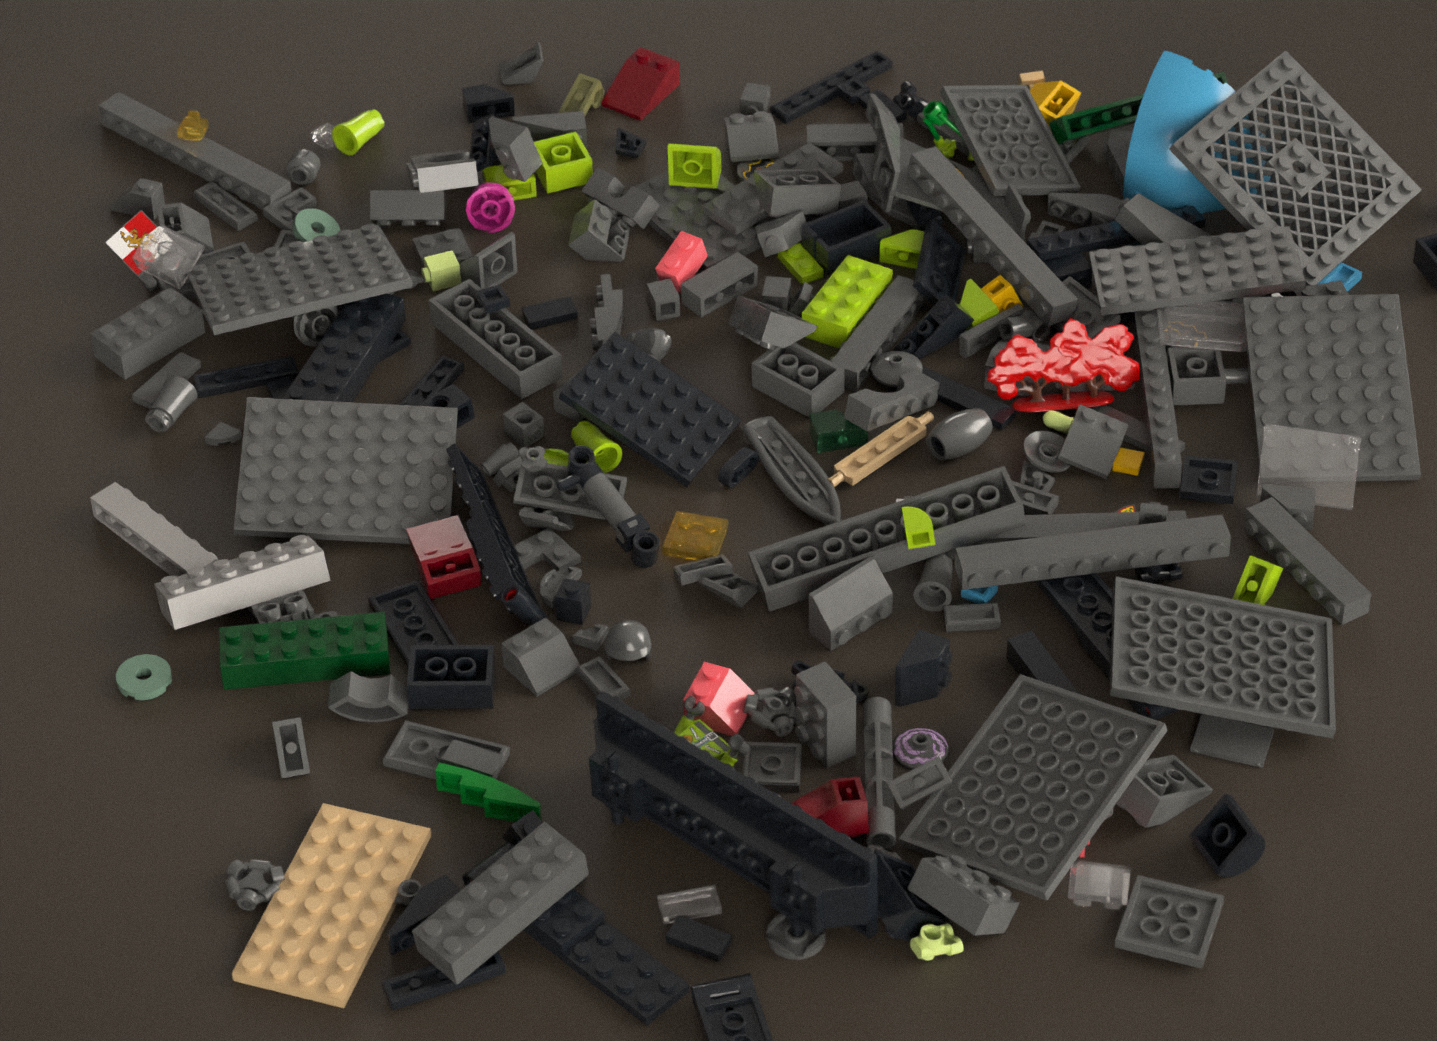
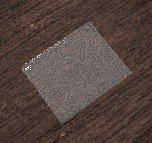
[1256,423,1361,510]

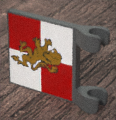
[104,210,187,291]

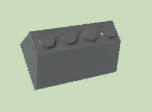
[729,295,817,350]

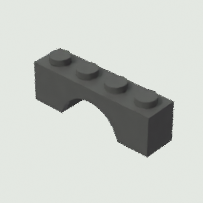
[844,370,939,431]

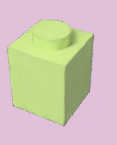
[421,251,461,291]

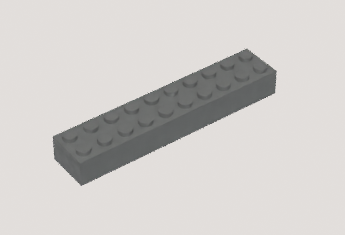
[748,466,1026,612]

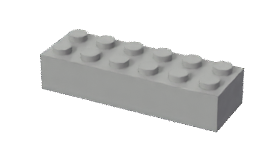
[154,535,330,630]

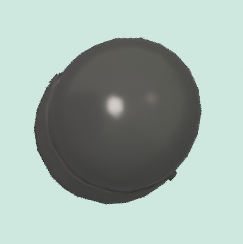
[604,620,652,661]

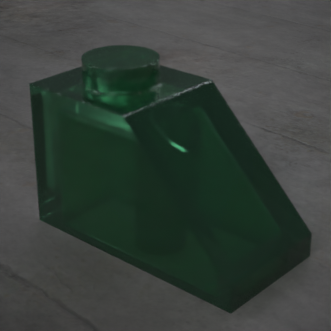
[810,409,868,453]

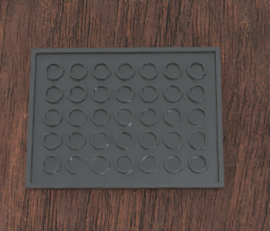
[186,224,413,335]
[1242,294,1421,484]
[234,397,458,544]
[1109,577,1336,739]
[899,674,1167,901]

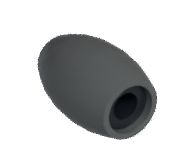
[926,408,992,460]

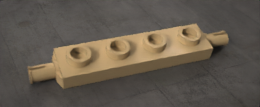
[827,411,934,487]

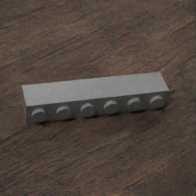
[90,482,218,577]

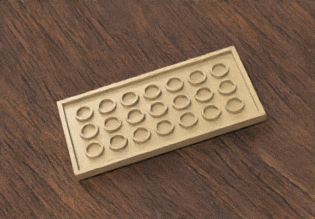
[232,803,431,1008]

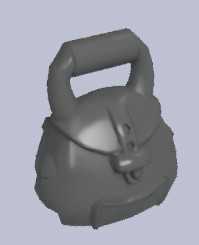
[626,328,671,363]

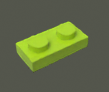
[777,242,824,285]

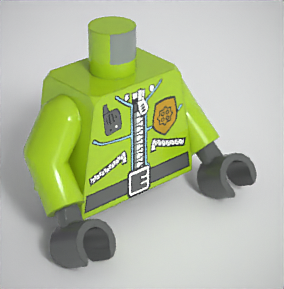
[674,696,749,768]

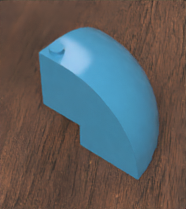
[1123,50,1271,213]

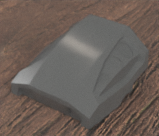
[247,590,316,624]

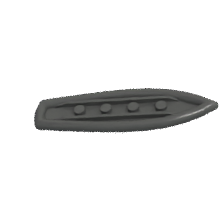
[743,416,841,525]

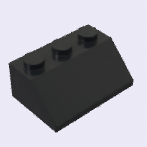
[874,850,952,942]

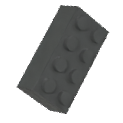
[90,287,205,380]

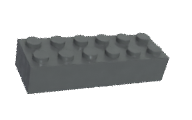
[429,279,562,400]
[412,821,589,985]

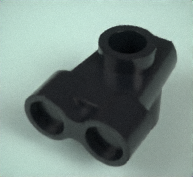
[893,81,928,117]
[1135,563,1183,584]

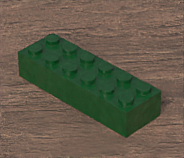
[219,612,391,690]

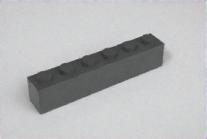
[829,275,925,392]
[1244,497,1371,625]

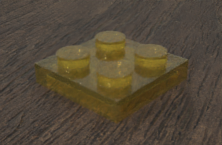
[662,511,728,560]

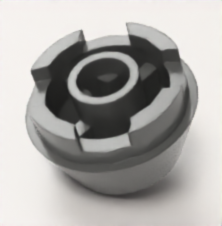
[292,306,339,347]

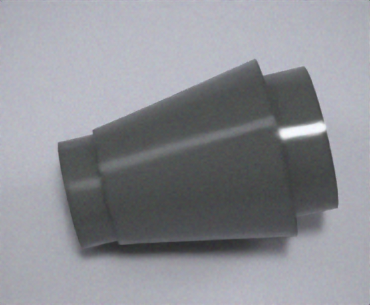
[481,442,521,477]

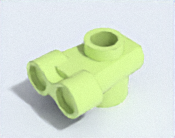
[910,923,963,960]

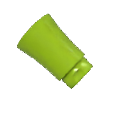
[332,109,384,155]
[571,421,622,473]

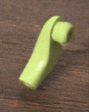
[1043,410,1073,434]

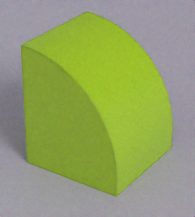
[902,507,936,549]

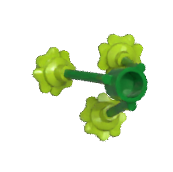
[922,100,974,161]

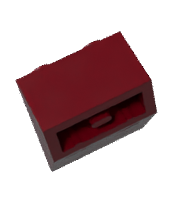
[406,515,481,599]
[791,777,869,837]

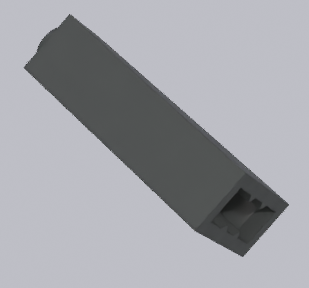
[1114,193,1212,245]

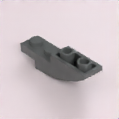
[590,274,624,350]

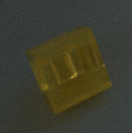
[177,110,209,141]

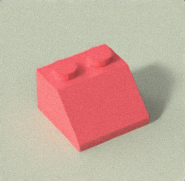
[683,662,754,736]

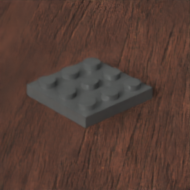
[1115,875,1224,969]

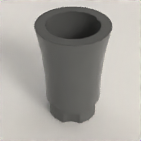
[145,375,197,433]
[913,553,953,611]

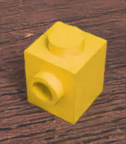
[981,275,1023,313]

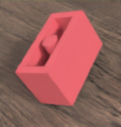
[655,231,708,293]

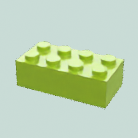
[802,255,893,349]

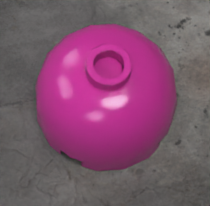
[466,182,515,233]

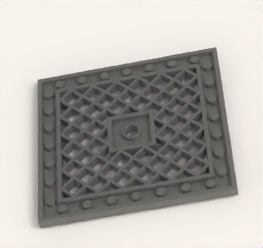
[1169,51,1422,286]

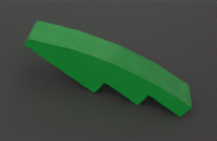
[435,763,542,822]

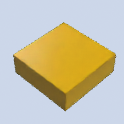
[1112,448,1144,476]

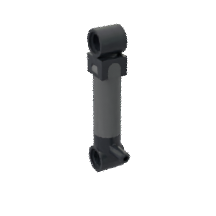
[556,445,660,568]

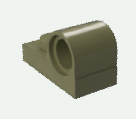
[558,73,604,116]

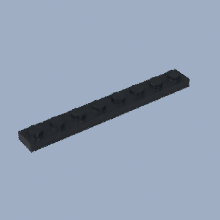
[1026,206,1206,261]

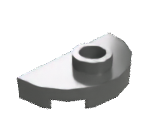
[540,567,582,608]

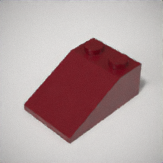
[601,47,680,121]

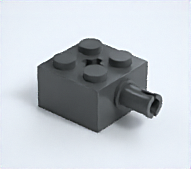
[1167,346,1249,405]

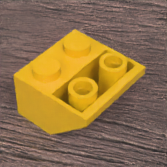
[1029,81,1081,132]

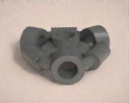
[744,687,797,737]
[225,859,285,911]

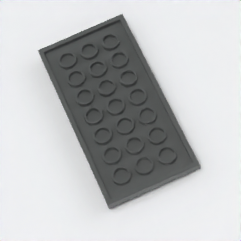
[1089,226,1306,316]

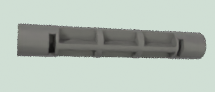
[863,697,896,851]

